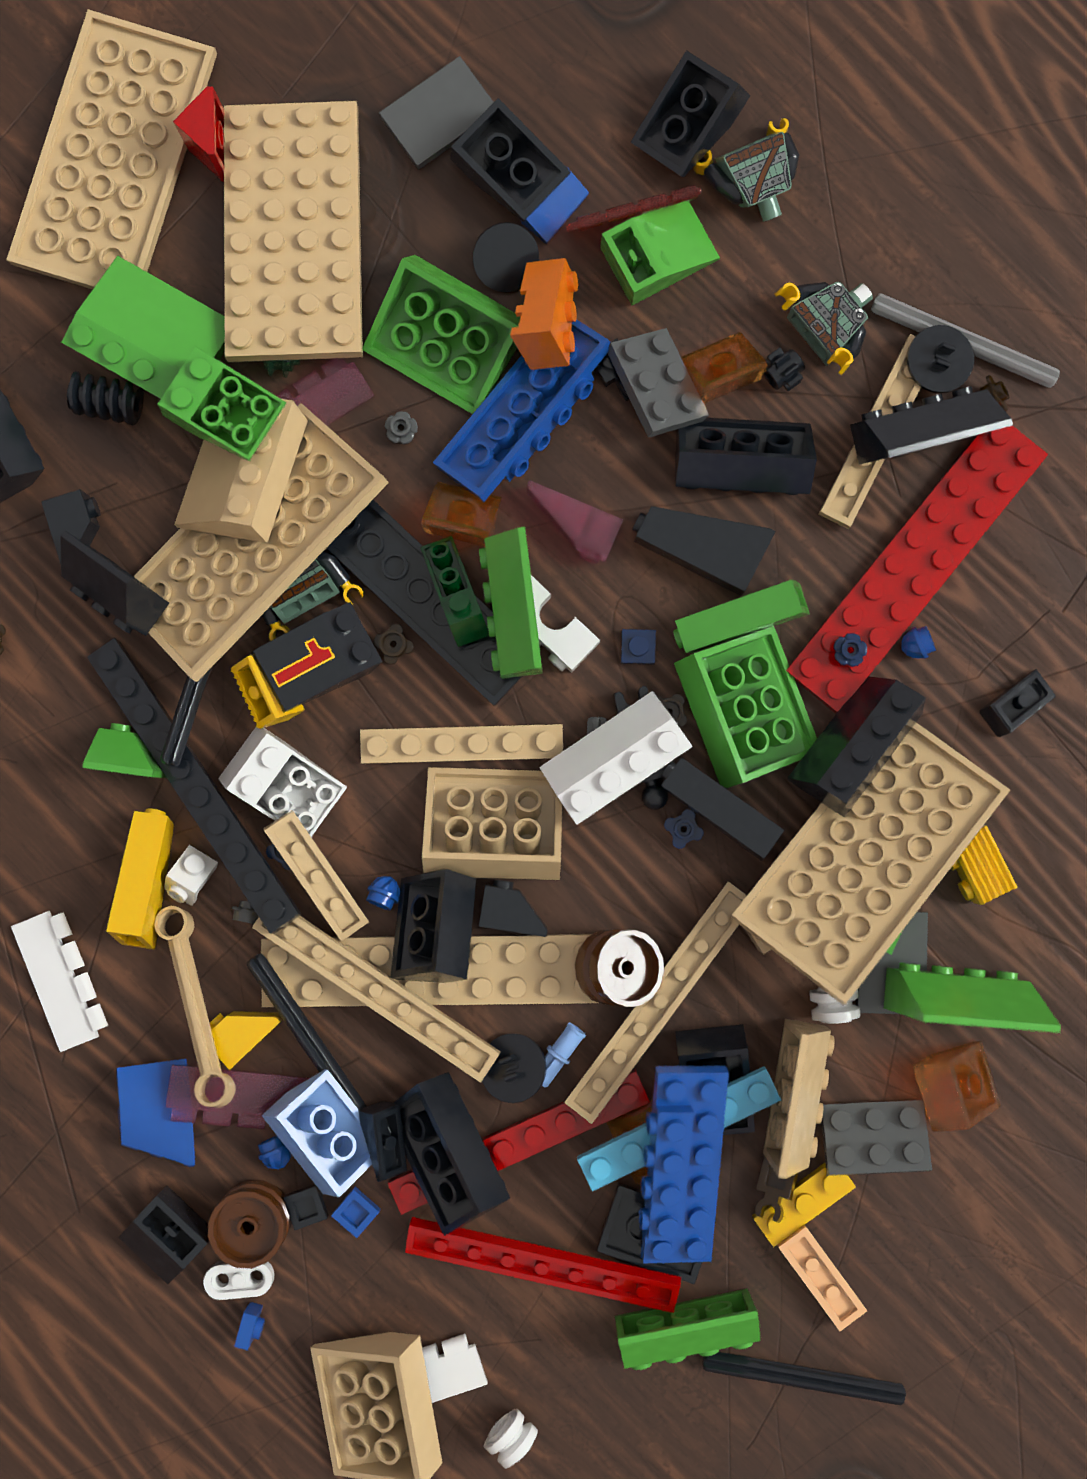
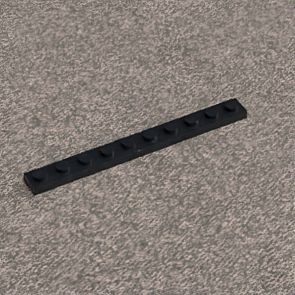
[87,638,302,934]

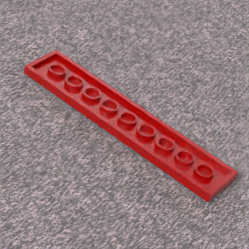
[786,426,1049,714]

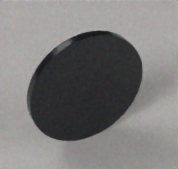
[472,222,539,292]
[907,325,974,393]
[482,1034,546,1103]

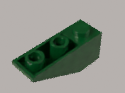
[420,535,489,647]

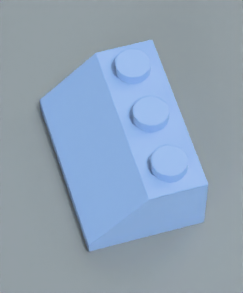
[262,1069,372,1197]

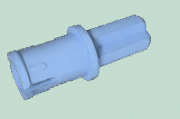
[542,1022,586,1088]

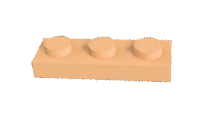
[777,1225,867,1331]

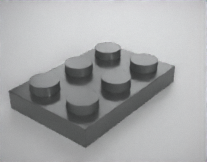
[608,328,709,438]
[821,1100,932,1176]

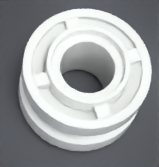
[810,987,861,1024]
[484,1409,538,1468]

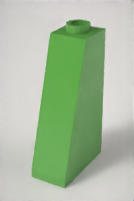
[673,579,810,653]

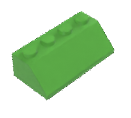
[479,527,543,679]
[615,1289,761,1370]

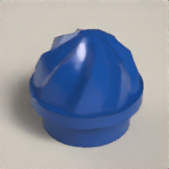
[901,626,936,659]
[366,876,400,911]
[257,1135,291,1169]

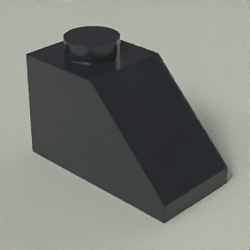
[41,489,101,564]
[479,879,548,937]

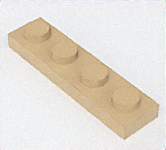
[263,810,369,942]

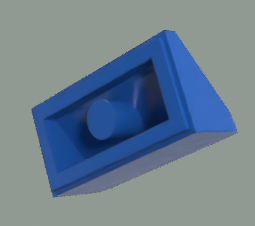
[521,168,589,244]

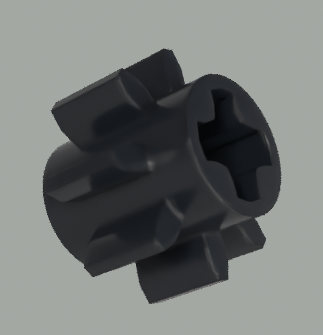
[763,347,805,392]

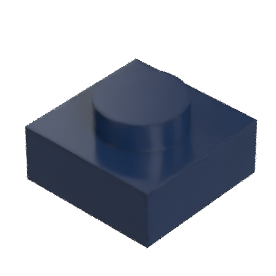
[621,629,656,665]

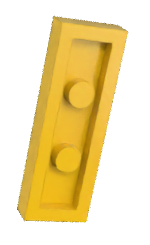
[752,1163,856,1247]

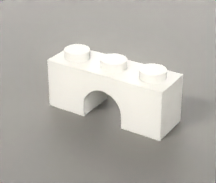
[531,575,600,673]

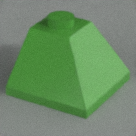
[83,723,167,778]

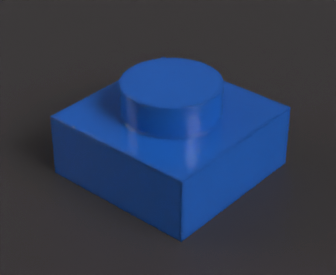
[331,1186,381,1238]
[234,1302,265,1350]

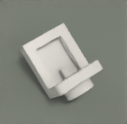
[164,845,218,906]

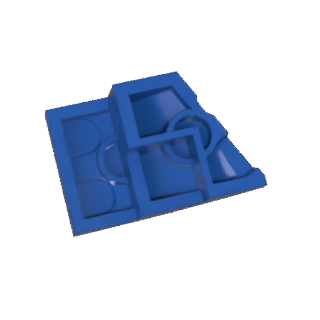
[116,1058,195,1167]

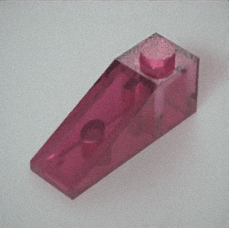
[527,480,623,563]

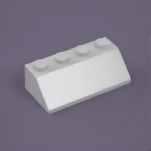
[539,691,692,825]

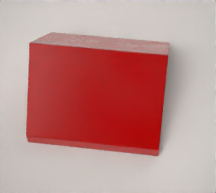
[173,86,224,182]

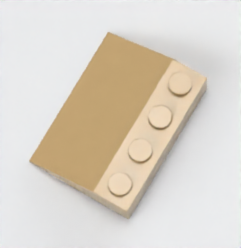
[174,399,308,543]
[422,767,562,880]
[763,1019,834,1178]
[311,1332,442,1479]

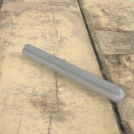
[871,293,1060,388]

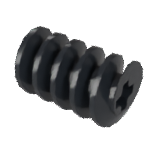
[67,371,144,425]

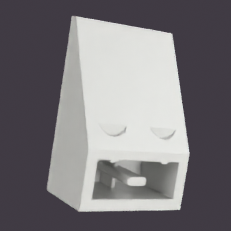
[218,727,347,837]

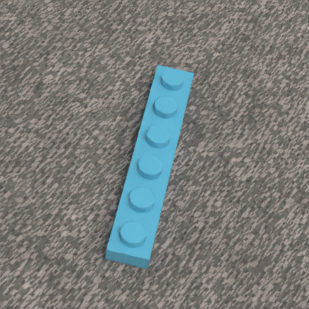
[577,1066,781,1191]

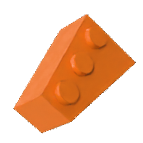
[510,258,578,370]

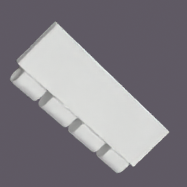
[11,911,108,1052]
[422,1334,488,1403]

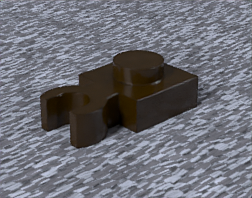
[755,1157,799,1223]

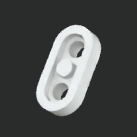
[204,1261,274,1300]

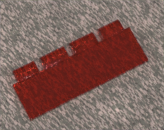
[566,185,702,232]

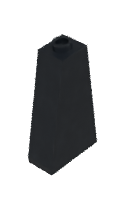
[632,506,776,596]
[660,758,784,861]

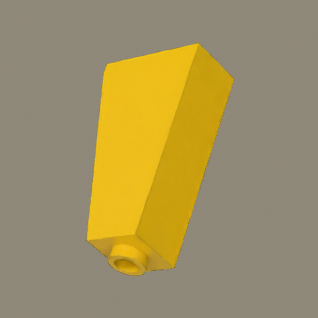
[106,808,174,950]

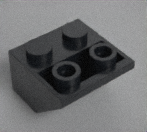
[118,1186,209,1284]

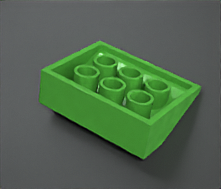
[363,255,520,414]
[61,256,225,399]
[674,626,817,788]
[884,962,1061,1033]

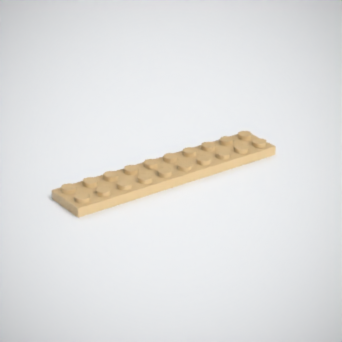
[261,934,598,1007]

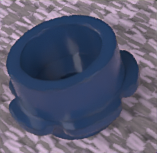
[834,633,867,667]

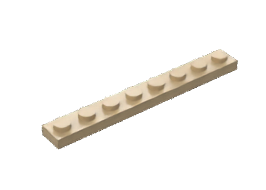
[564,882,747,1124]
[252,916,500,1083]

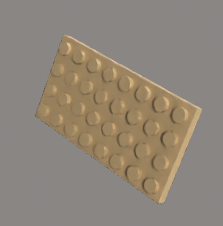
[6,9,217,289]
[224,101,363,362]
[134,403,389,682]
[731,723,1010,1006]

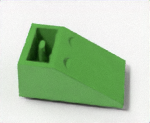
[600,200,720,306]
[158,346,286,461]

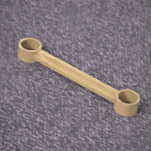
[154,906,235,1108]

